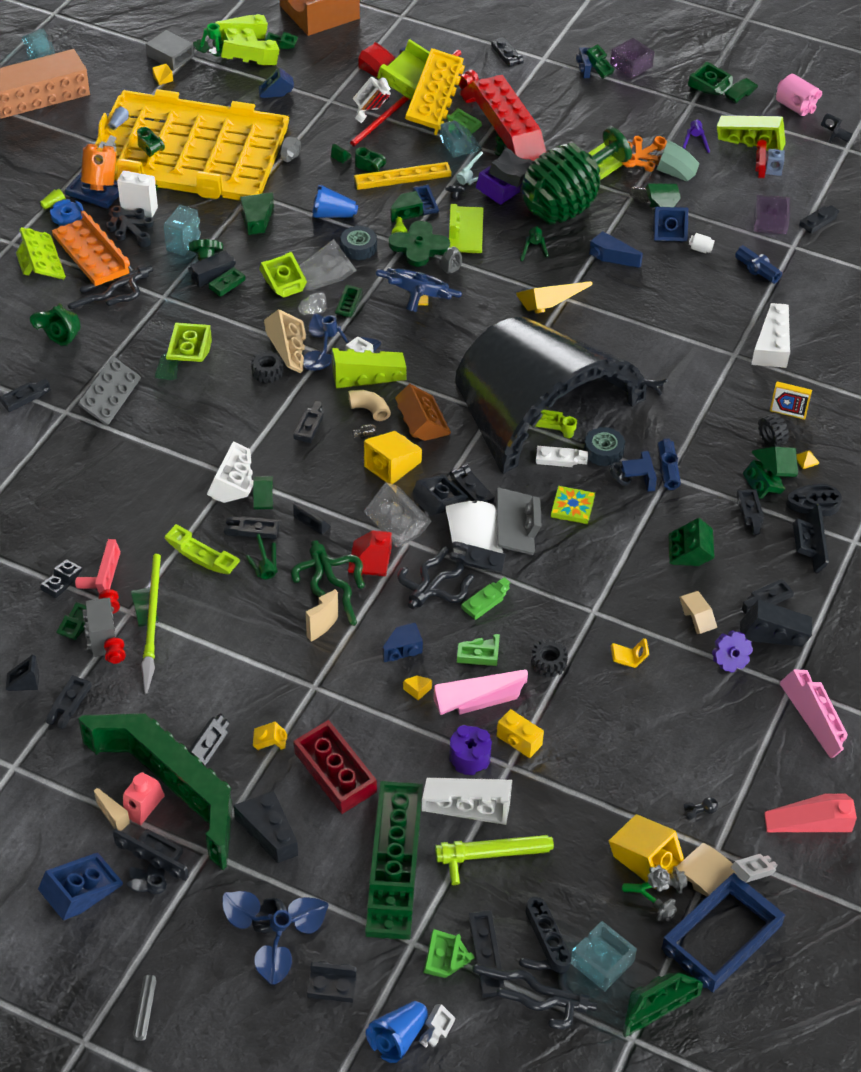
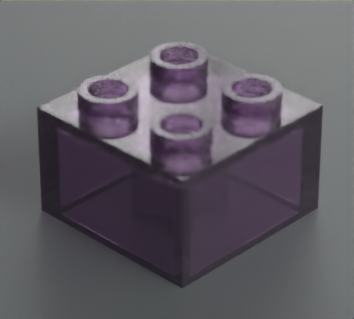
[610,38,654,79]
[754,195,790,234]

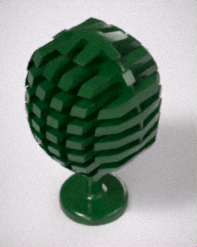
[522,126,632,225]

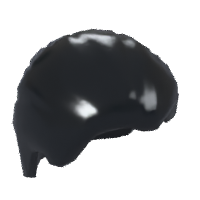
[252,898,286,933]

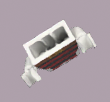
[353,77,391,123]

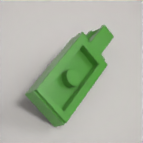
[461,577,510,620]

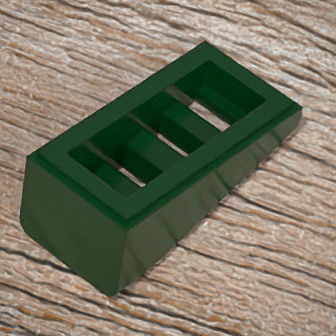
[335,284,363,318]

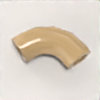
[348,390,391,421]

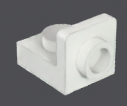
[345,336,374,353]

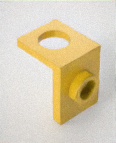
[611,638,649,668]

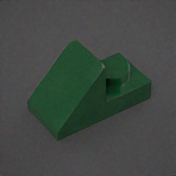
[253,476,273,510]

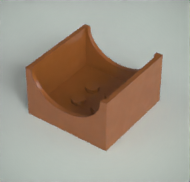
[280,0,360,36]

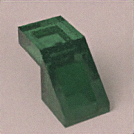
[155,354,182,380]

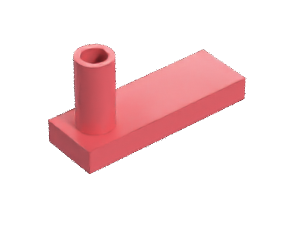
[75,539,120,594]

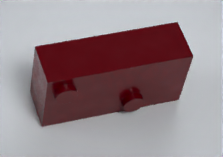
[294,720,377,814]

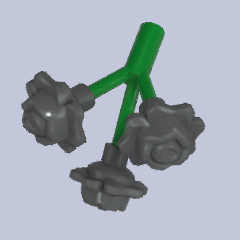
[622,865,687,922]

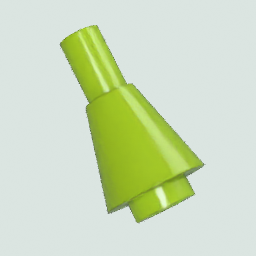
[392,217,408,234]

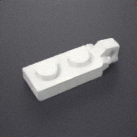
[536,446,588,467]

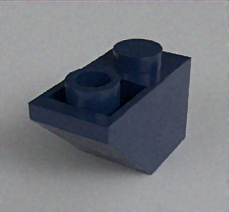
[383,623,423,662]

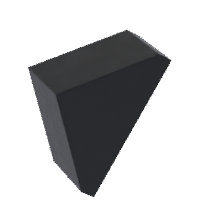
[6,655,40,691]

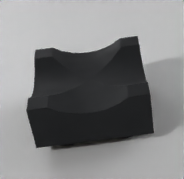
[489,148,533,187]

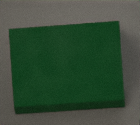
[752,447,798,477]

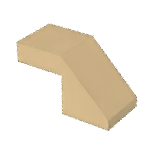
[679,591,717,634]

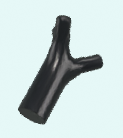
[643,379,668,395]

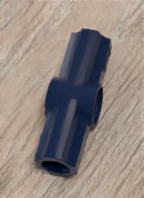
[735,245,782,284]
[657,439,681,490]

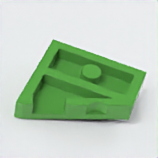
[457,634,500,666]

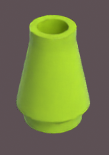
[40,189,66,210]

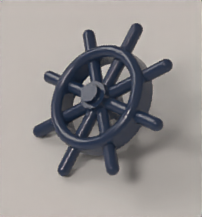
[375,268,462,312]

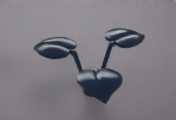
[303,313,381,370]
[222,891,329,985]

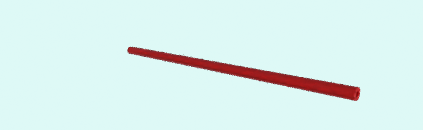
[350,50,461,146]

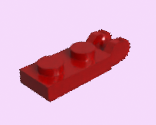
[756,140,767,178]

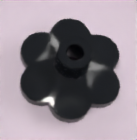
[445,186,466,199]

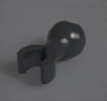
[684,797,718,820]

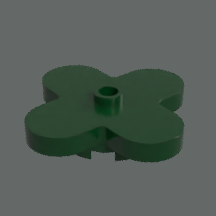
[389,221,450,267]

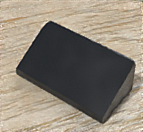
[293,502,331,534]

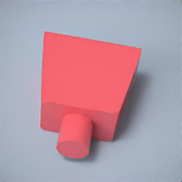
[123,773,164,826]

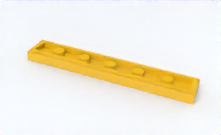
[354,162,451,190]

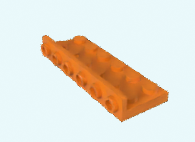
[52,211,130,286]

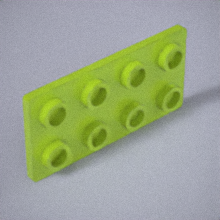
[449,204,483,253]
[16,227,66,280]

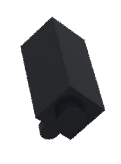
[188,250,236,287]

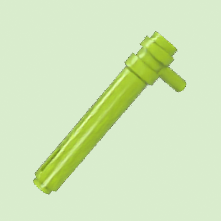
[435,835,554,885]

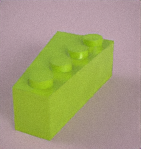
[717,116,786,151]

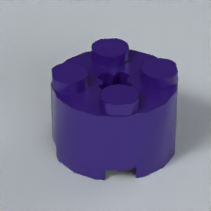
[449,725,492,775]

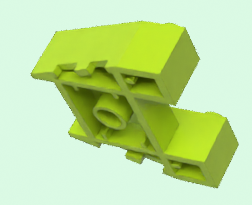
[216,14,279,65]

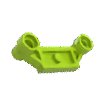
[530,410,577,438]

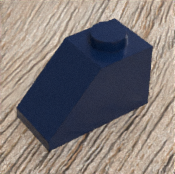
[259,68,294,98]

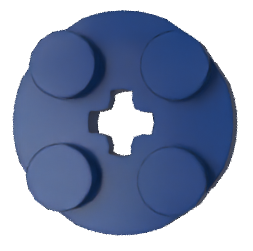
[50,199,84,227]

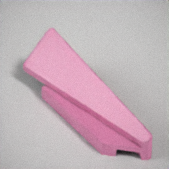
[434,670,528,715]
[780,670,848,758]

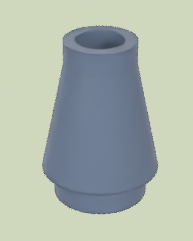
[108,106,129,130]

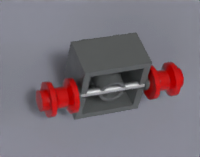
[83,589,126,664]

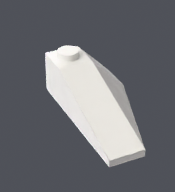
[207,442,253,503]

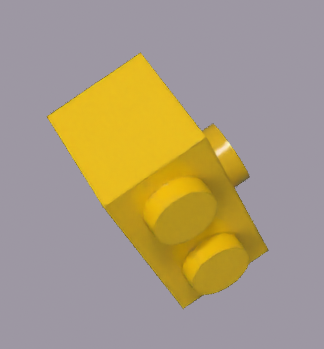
[497,709,544,758]

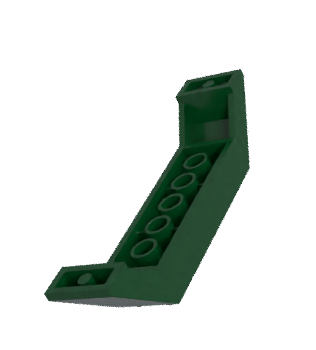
[78,713,233,870]

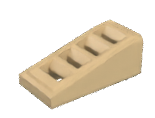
[94,788,130,831]

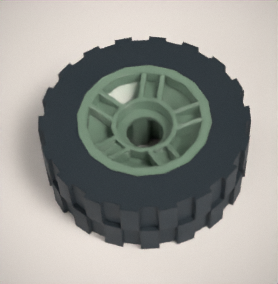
[340,226,377,260]
[584,427,625,466]

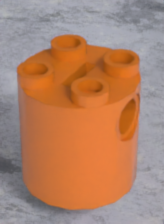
[81,144,116,190]

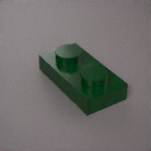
[209,267,246,297]

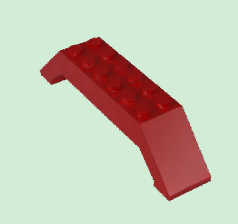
[460,75,546,161]

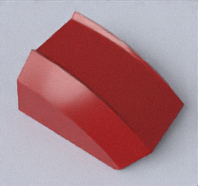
[358,42,396,78]

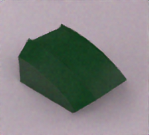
[688,61,733,95]

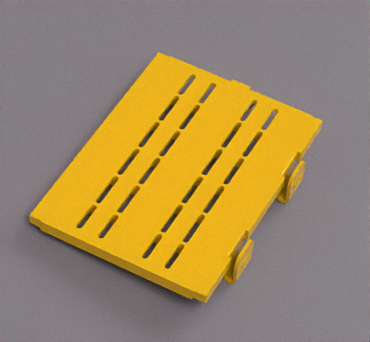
[95,89,289,200]

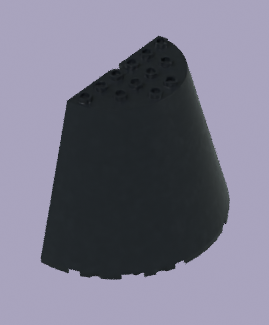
[455,317,647,474]

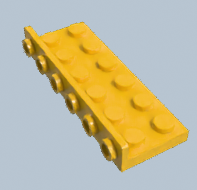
[405,48,465,135]

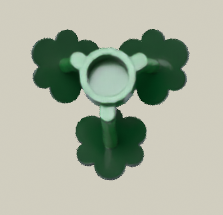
[193,23,223,56]

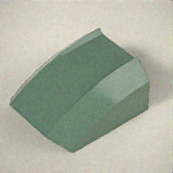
[656,140,699,181]

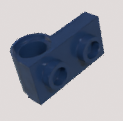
[576,47,593,78]

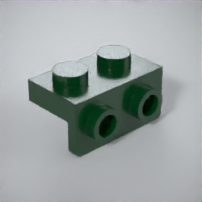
[743,460,785,499]

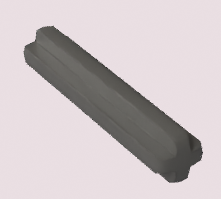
[133,975,156,1041]

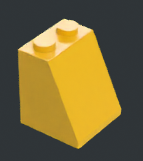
[364,431,422,485]
[609,814,684,889]

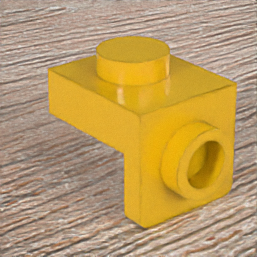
[253,722,287,750]

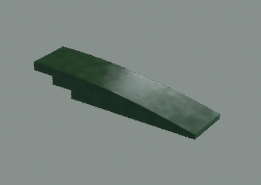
[365,781,423,940]

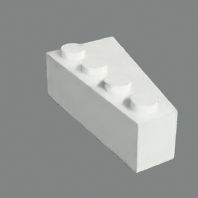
[752,303,790,368]
[422,778,512,825]

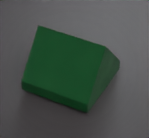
[331,144,352,163]

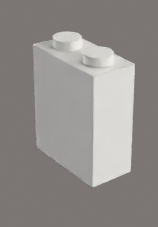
[117,171,158,217]

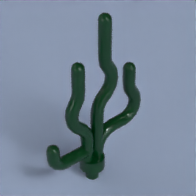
[291,540,365,626]

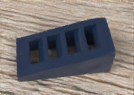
[412,185,439,215]

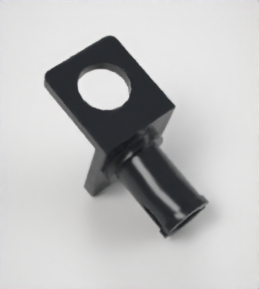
[821,113,853,143]

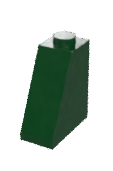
[240,192,274,235]

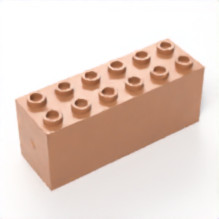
[0,49,90,119]

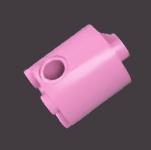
[776,74,822,116]

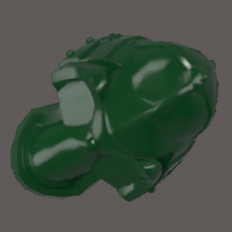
[30,303,81,346]

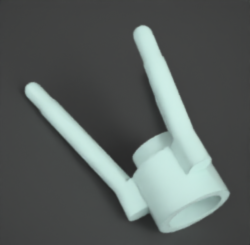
[456,151,483,185]

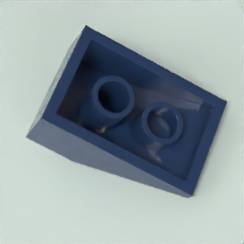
[38,852,123,920]

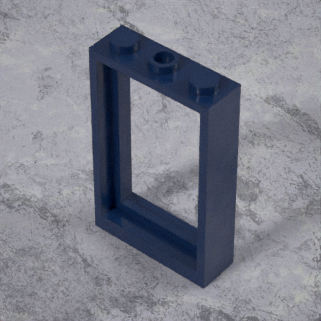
[661,873,785,993]

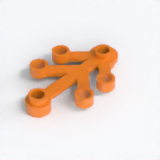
[622,136,667,172]

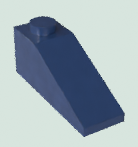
[589,231,643,268]

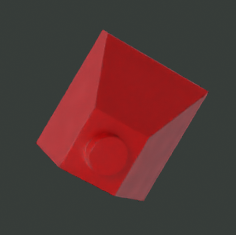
[348,530,392,576]

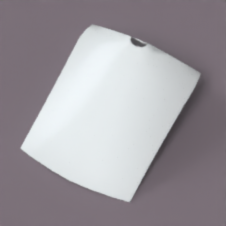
[446,501,503,556]

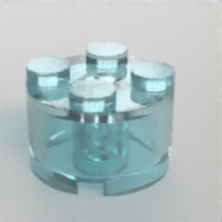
[22,28,55,59]

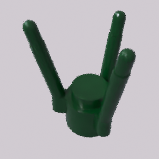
[520,226,548,261]
[246,534,278,580]

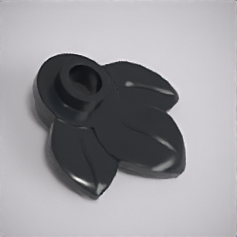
[127,863,167,894]

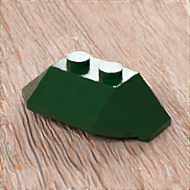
[623,973,703,1038]

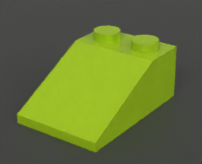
[166,323,212,362]

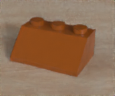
[395,383,451,441]

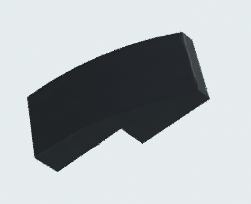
[41,559,82,598]

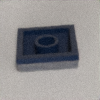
[653,207,689,241]

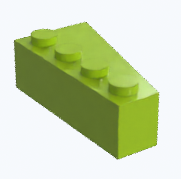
[332,348,406,388]

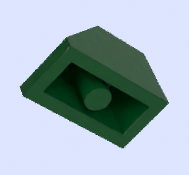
[391,191,423,222]

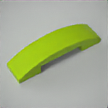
[165,524,240,574]

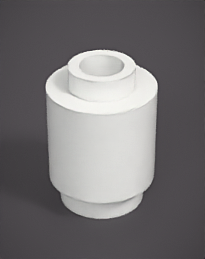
[689,233,715,253]

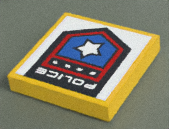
[770,382,812,420]

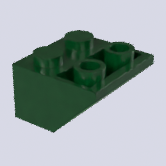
[669,518,714,566]

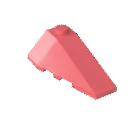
[764,794,857,832]

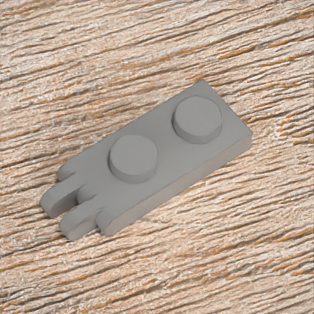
[731,854,778,883]

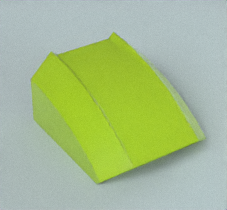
[259,252,307,298]

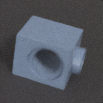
[765,149,785,176]

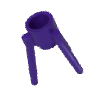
[682,119,710,153]

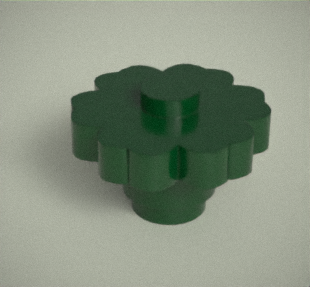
[189,239,223,261]

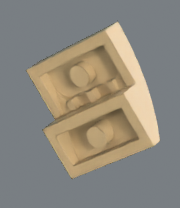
[306,589,338,642]
[676,843,736,897]

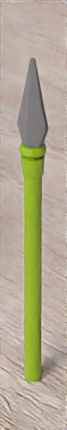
[141,554,161,694]

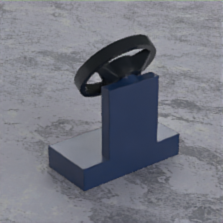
[609,451,657,491]

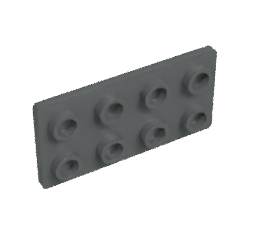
[78,356,141,426]
[496,488,541,555]

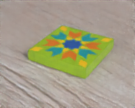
[551,486,595,524]

